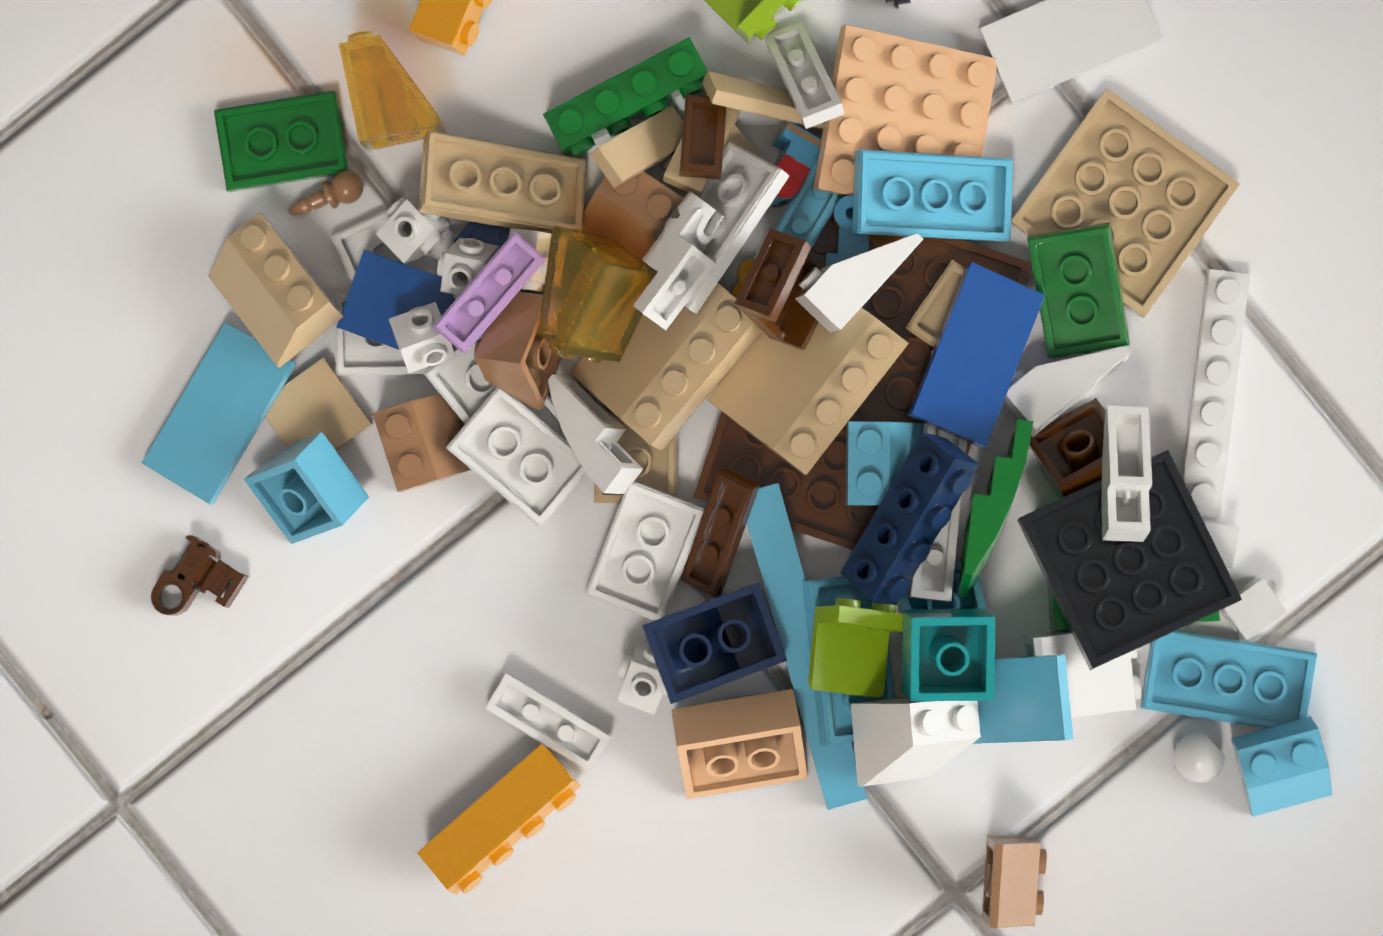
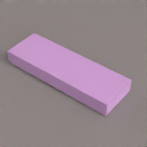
[432,232,547,355]

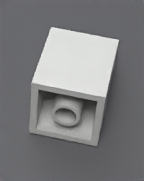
[1025,631,1141,718]
[851,697,981,787]

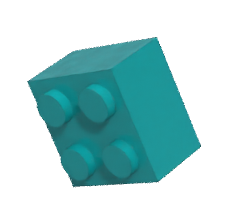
[902,608,995,702]

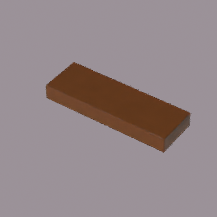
[681,468,760,597]

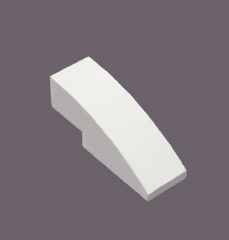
[548,374,643,494]
[1102,405,1152,542]

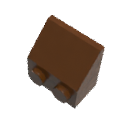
[1029,398,1105,499]

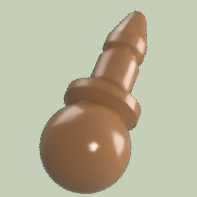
[288,171,363,215]

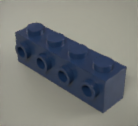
[840,432,980,605]

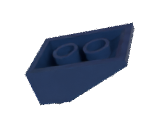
[642,582,787,704]

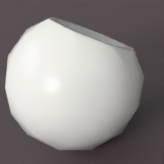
[1173,731,1225,783]

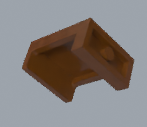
[734,228,821,350]

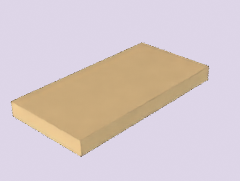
[418,131,587,240]

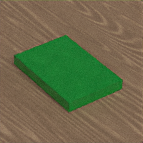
[214,90,349,192]
[1027,222,1130,358]

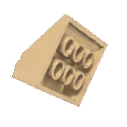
[570,283,762,451]
[707,307,909,476]

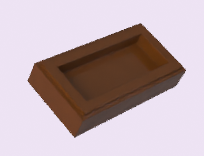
[679,94,726,180]

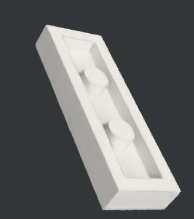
[764,21,845,129]
[485,672,612,772]

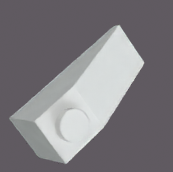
[795,233,923,333]
[1003,346,1131,437]

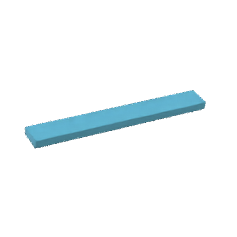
[747,482,867,810]

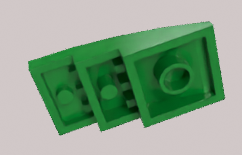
[957,419,1034,598]

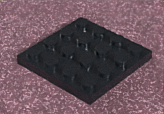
[1017,450,1242,671]

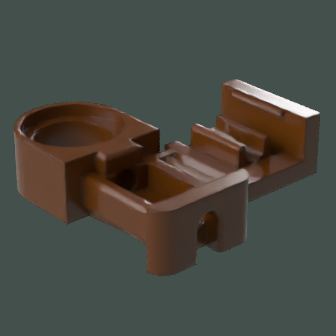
[151,535,249,616]

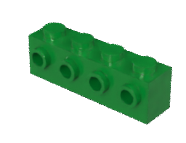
[543,37,707,156]

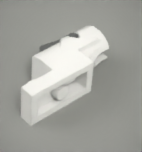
[633,191,724,330]

